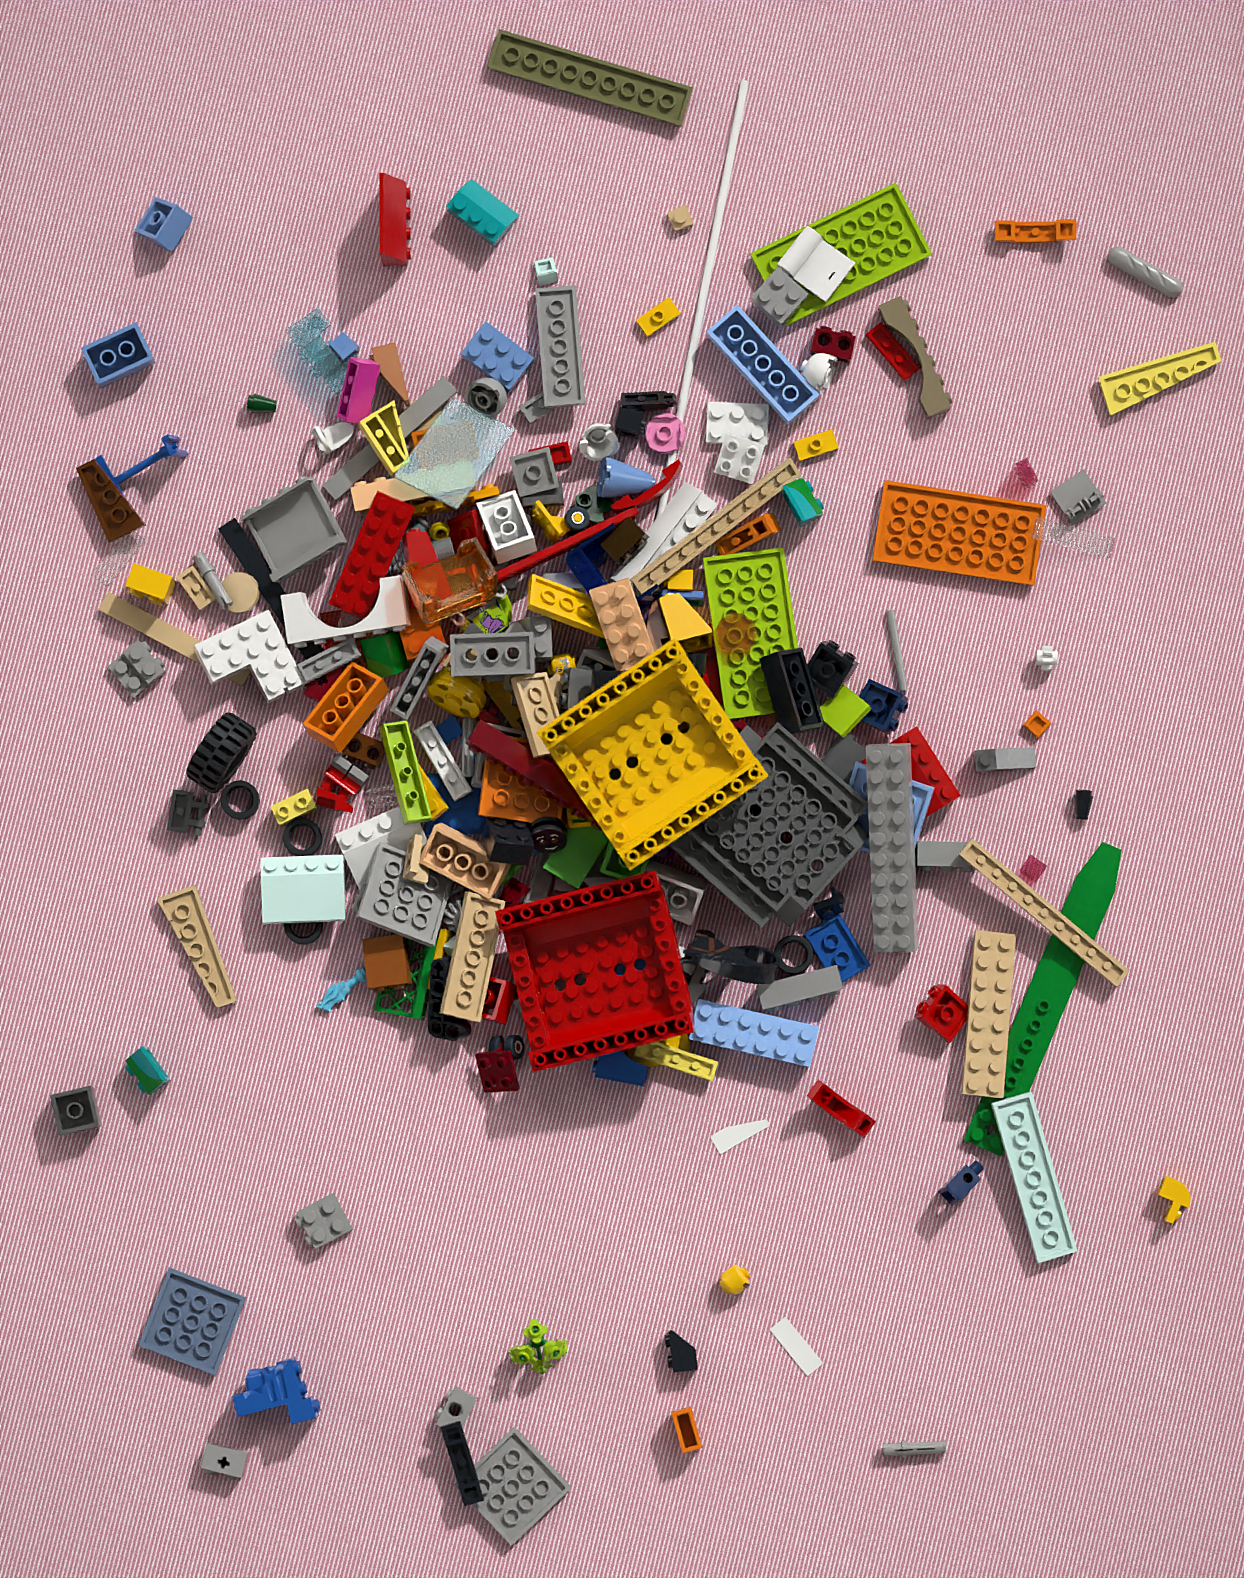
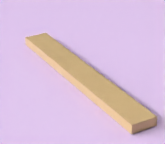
[98,592,251,687]

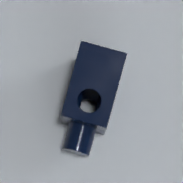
[937,1160,984,1206]

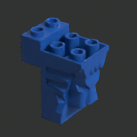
[233,1357,321,1424]

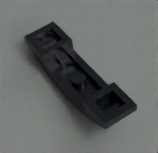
[440,1421,484,1507]

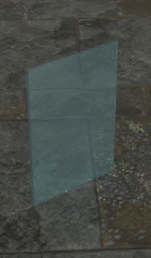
[394,397,515,510]

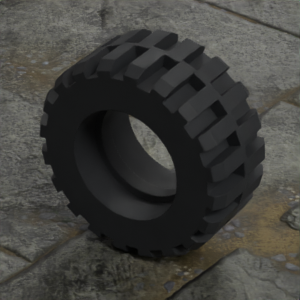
[186,712,257,793]

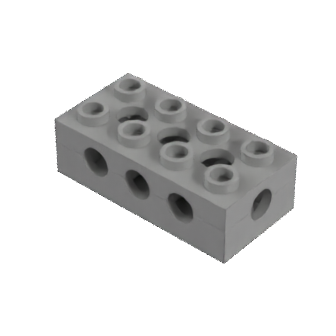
[450,632,536,676]

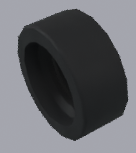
[220,780,260,820]
[283,818,323,856]
[284,922,323,945]
[774,935,813,974]

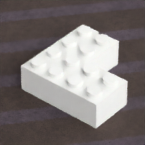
[194,610,305,704]

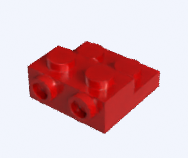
[915,984,968,1043]

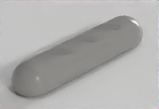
[1108,247,1183,298]

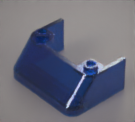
[566,523,662,611]

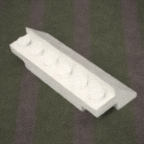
[611,482,718,602]

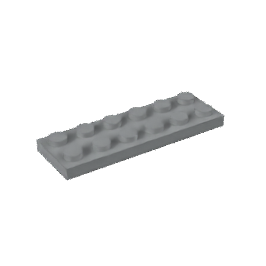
[535,285,586,409]

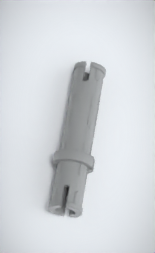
[193,552,233,609]
[883,1441,946,1457]

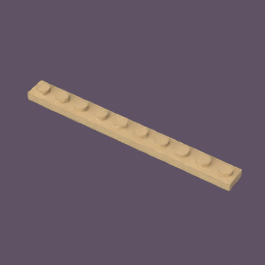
[630,458,801,597]
[958,838,1129,987]

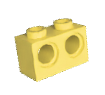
[270,789,318,827]

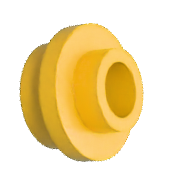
[429,522,450,541]

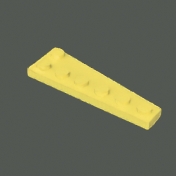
[1098,342,1221,416]

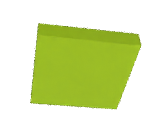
[820,685,872,738]

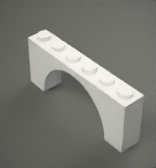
[281,575,411,648]

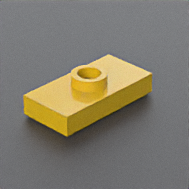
[636,297,681,337]
[793,429,839,462]

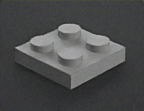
[509,447,559,497]

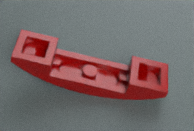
[611,459,683,512]

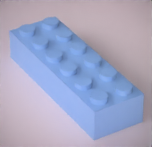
[706,305,819,425]
[689,999,819,1067]

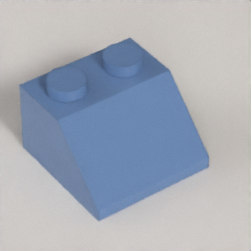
[134,197,193,252]

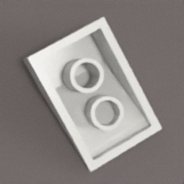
[476,490,537,564]

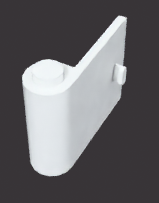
[777,226,855,302]

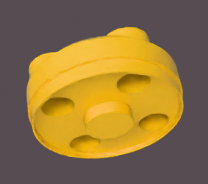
[427,667,487,718]

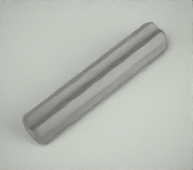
[462,718,475,777]

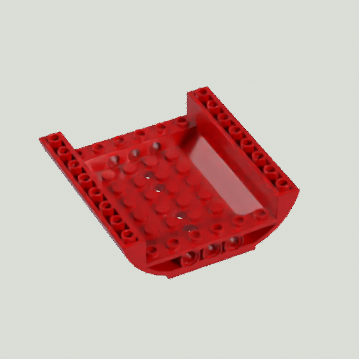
[495,870,695,1073]

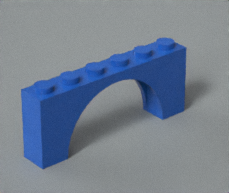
[592,959,649,1087]

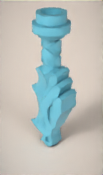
[317,967,367,1012]

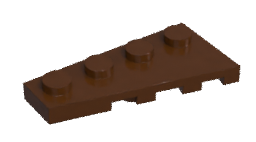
[76,459,146,543]

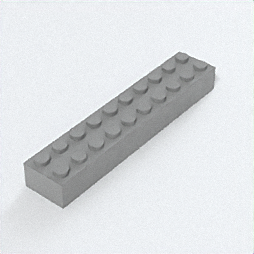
[866,743,919,952]

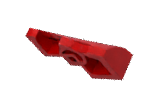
[316,787,354,813]

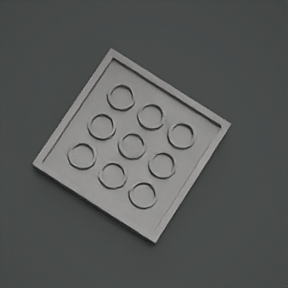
[356,842,453,947]
[454,1426,572,1546]

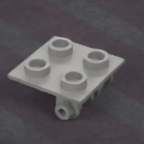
[1050,469,1106,526]

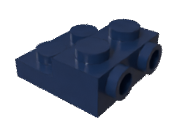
[860,679,909,735]

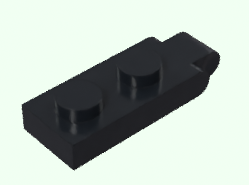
[621,391,677,411]

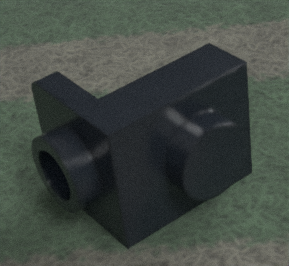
[813,886,845,920]

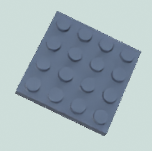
[138,1267,247,1376]

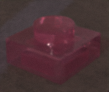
[1018,854,1047,883]

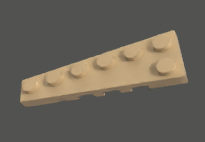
[157,885,237,1008]

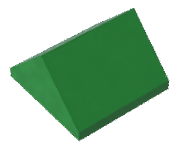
[360,630,410,677]

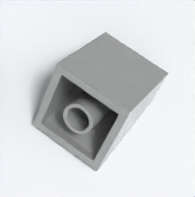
[511,616,553,663]

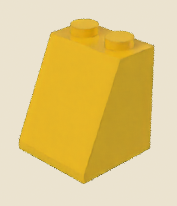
[659,593,712,652]

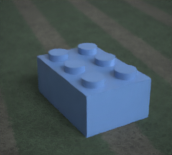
[461,321,535,394]
[81,322,156,389]

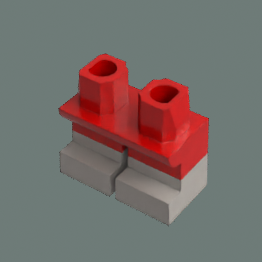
[320,754,370,801]

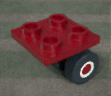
[475,1035,525,1093]

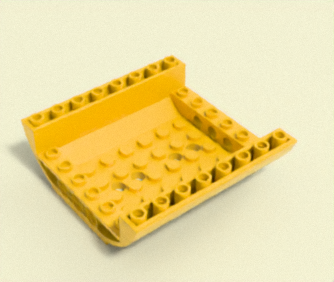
[536,638,768,870]

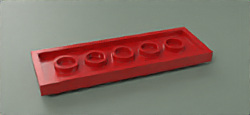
[328,490,415,619]

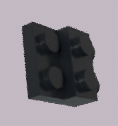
[807,640,859,699]

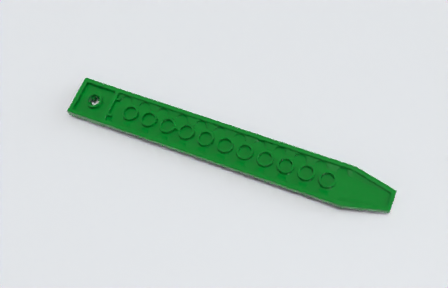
[963,842,1122,1156]

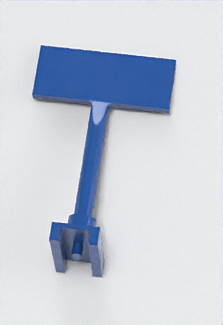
[95,434,188,498]

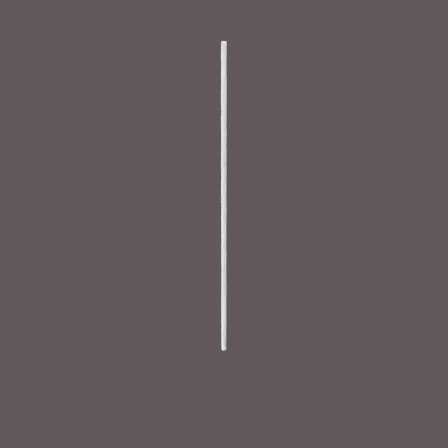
[656,80,749,518]

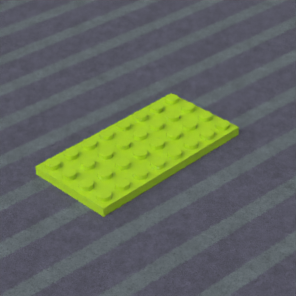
[750,182,932,327]
[702,547,798,720]

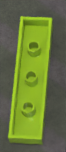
[380,721,432,825]

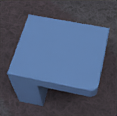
[327,332,360,363]

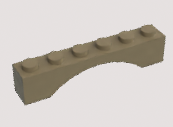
[878,296,952,420]

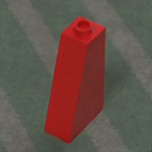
[403,528,455,609]

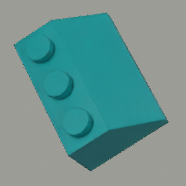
[446,179,520,248]

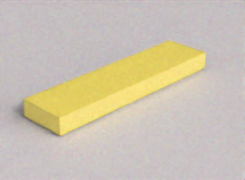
[634,1042,719,1082]

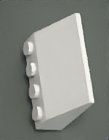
[335,806,428,890]

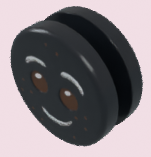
[529,816,568,854]

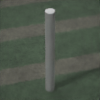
[886,610,908,692]

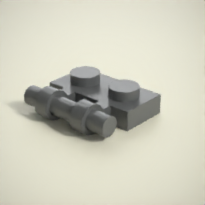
[166,789,209,836]

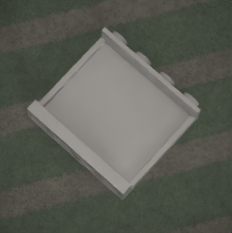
[240,476,347,583]

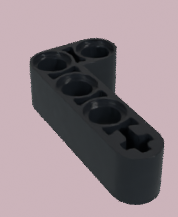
[428,955,472,1041]

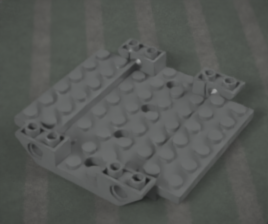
[668,722,869,928]

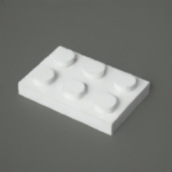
[706,402,769,446]

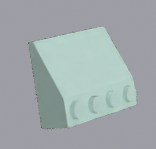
[261,855,346,924]

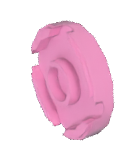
[645,413,686,454]

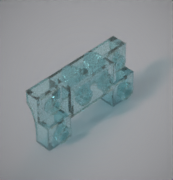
[285,307,357,396]

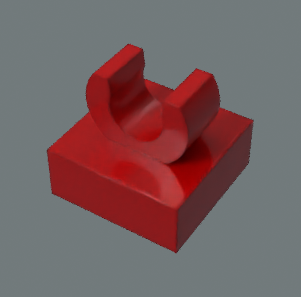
[477,705,500,725]

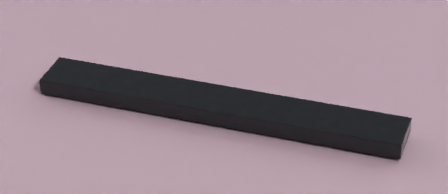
[218,518,324,660]

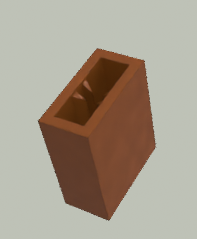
[362,934,412,993]

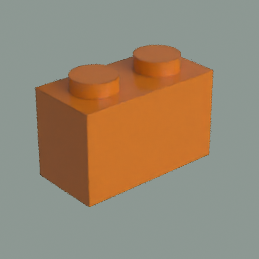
[671,1406,703,1453]

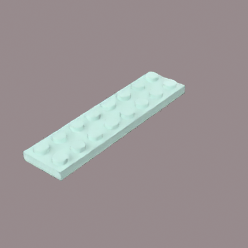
[991,1092,1077,1263]

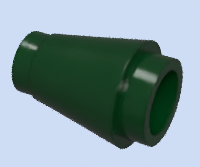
[246,393,277,414]

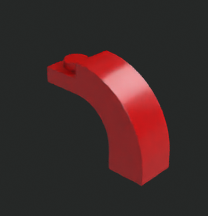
[807,1079,876,1138]

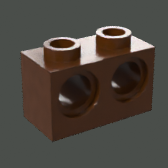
[341,732,386,770]

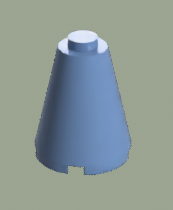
[597,457,655,498]

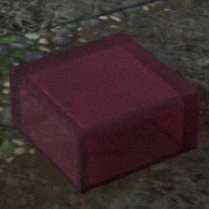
[1013,458,1039,490]

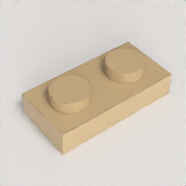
[176,565,217,611]

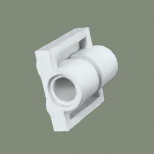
[714,433,765,485]

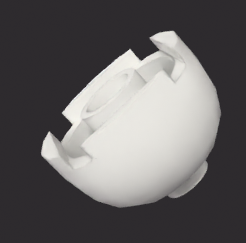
[800,353,838,395]

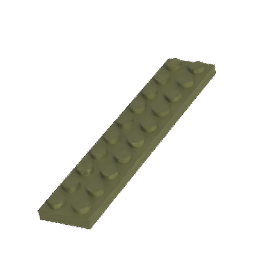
[487,29,693,127]

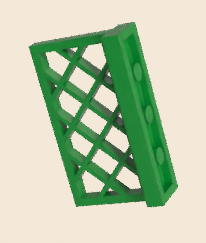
[374,932,438,1020]

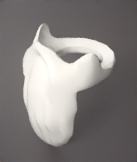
[311,422,354,455]

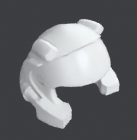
[579,423,620,461]

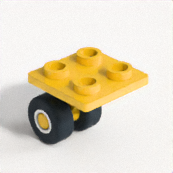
[530,500,590,544]

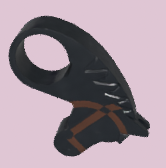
[680,929,780,984]

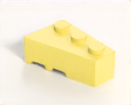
[359,401,410,477]

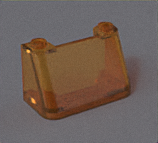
[401,537,498,624]

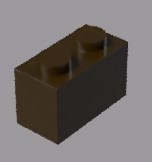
[600,516,649,565]

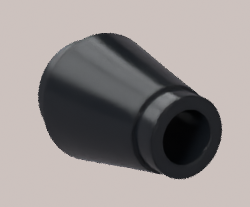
[1073,789,1094,820]

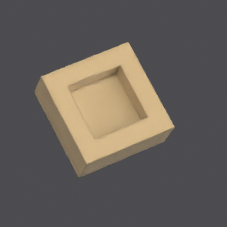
[667,205,694,232]

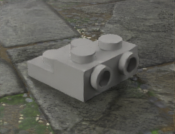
[108,640,166,698]
[295,1193,353,1249]

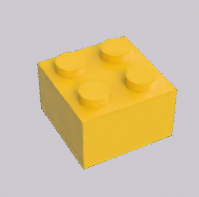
[125,563,176,606]

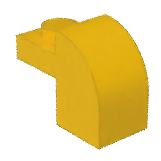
[1156,1176,1191,1224]

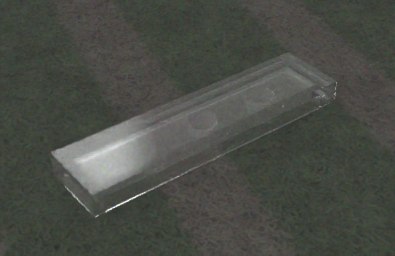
[1031,517,1115,558]

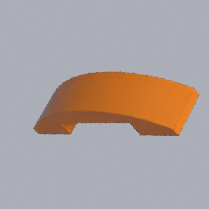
[995,219,1077,243]

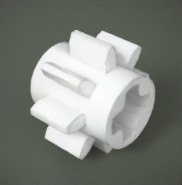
[1036,645,1058,671]

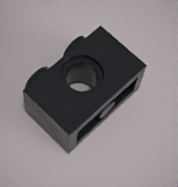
[615,407,647,440]

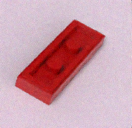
[865,322,920,382]

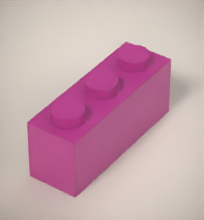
[336,357,380,423]

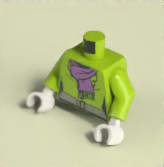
[450,583,513,633]

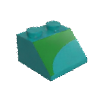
[781,477,824,527]
[125,1046,171,1095]

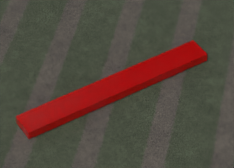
[488,506,639,587]

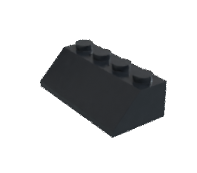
[759,647,825,735]

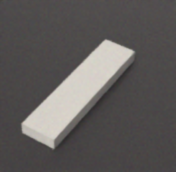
[413,721,472,802]

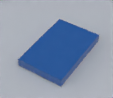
[803,914,871,983]

